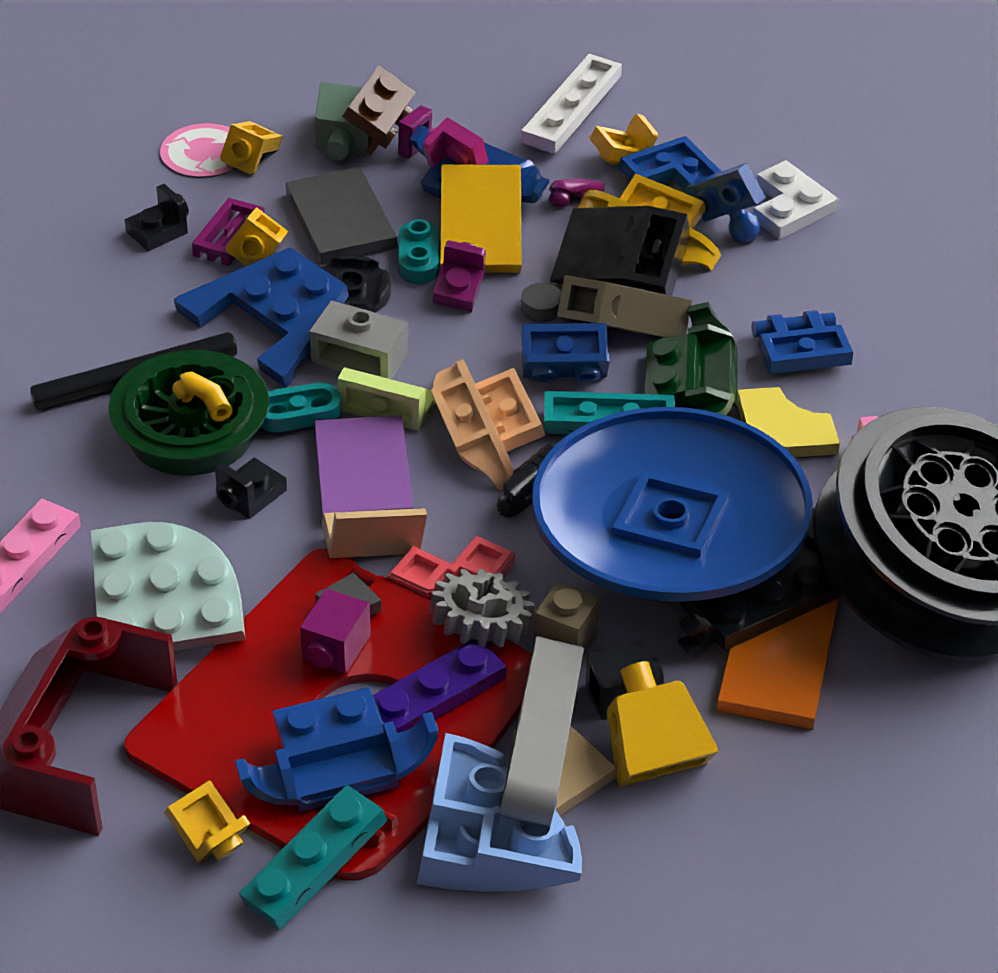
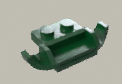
[645,302,738,416]

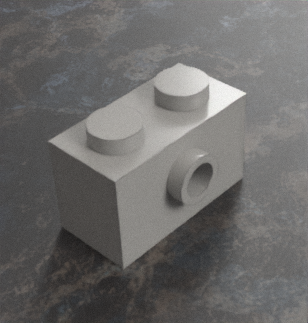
[310,300,409,380]

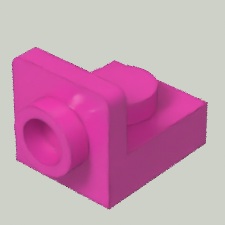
[422,117,489,168]

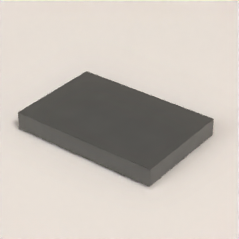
[286,167,397,264]

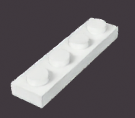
[521,54,622,154]

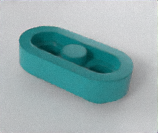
[399,219,439,284]
[260,383,342,432]

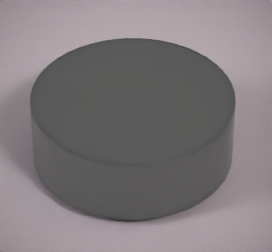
[521,283,561,321]

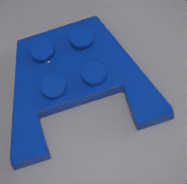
[173,247,349,388]

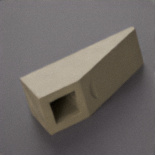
[557,275,692,338]

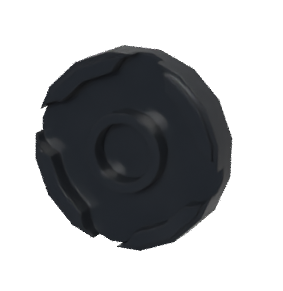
[319,255,391,313]

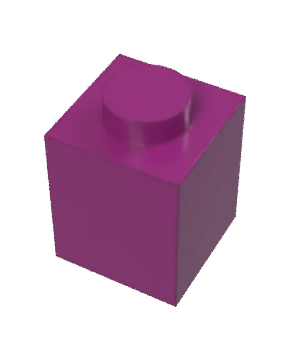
[300,588,371,674]

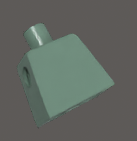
[315,82,373,161]

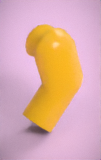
[172,372,232,421]

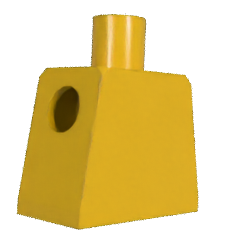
[607,661,719,788]

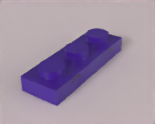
[373,639,507,733]

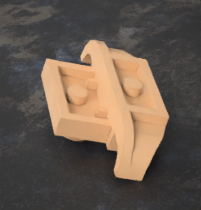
[430,358,546,491]

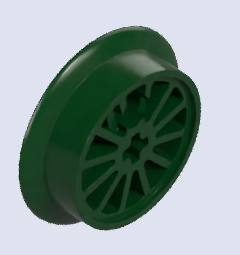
[109,350,269,476]

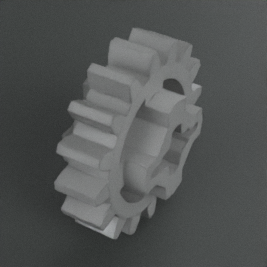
[429,569,535,647]

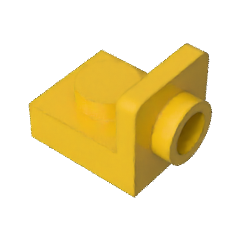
[220,121,283,174]
[226,207,289,266]

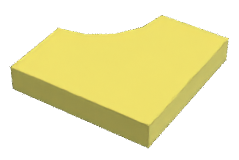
[737,387,840,457]

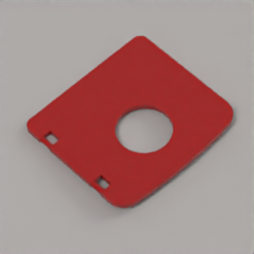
[125,549,532,880]

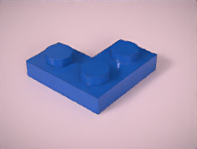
[620,136,721,195]

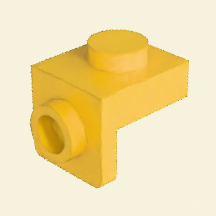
[589,114,658,165]
[164,780,250,863]

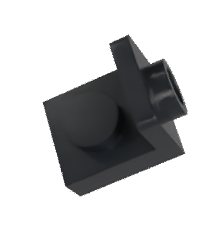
[124,184,189,251]
[215,457,287,519]

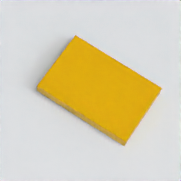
[440,164,522,273]

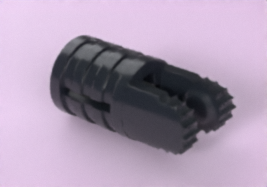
[496,445,554,518]

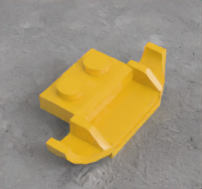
[577,173,721,271]

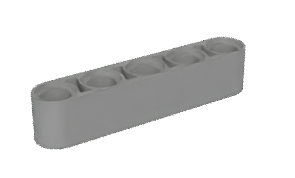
[499,636,584,827]

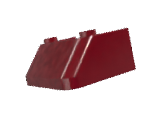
[0,617,178,836]

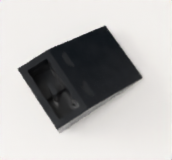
[550,206,690,296]

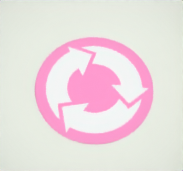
[160,123,235,177]

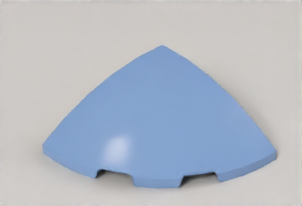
[416,733,582,892]

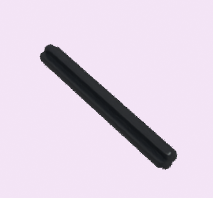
[30,332,237,410]

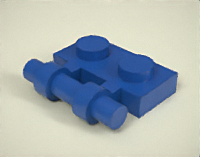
[751,310,854,374]

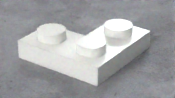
[753,160,839,240]

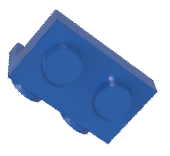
[521,323,610,382]

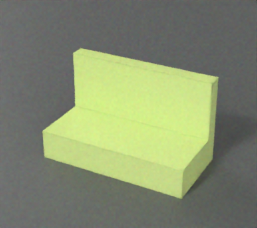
[338,367,435,431]

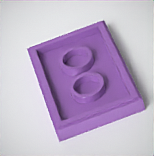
[315,415,413,517]

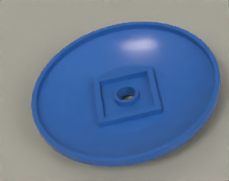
[532,407,813,602]

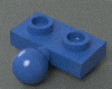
[686,163,766,243]

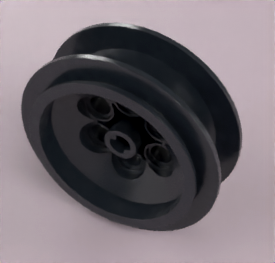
[813,407,998,661]

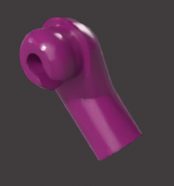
[549,178,605,207]

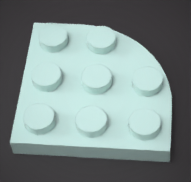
[91,522,246,651]

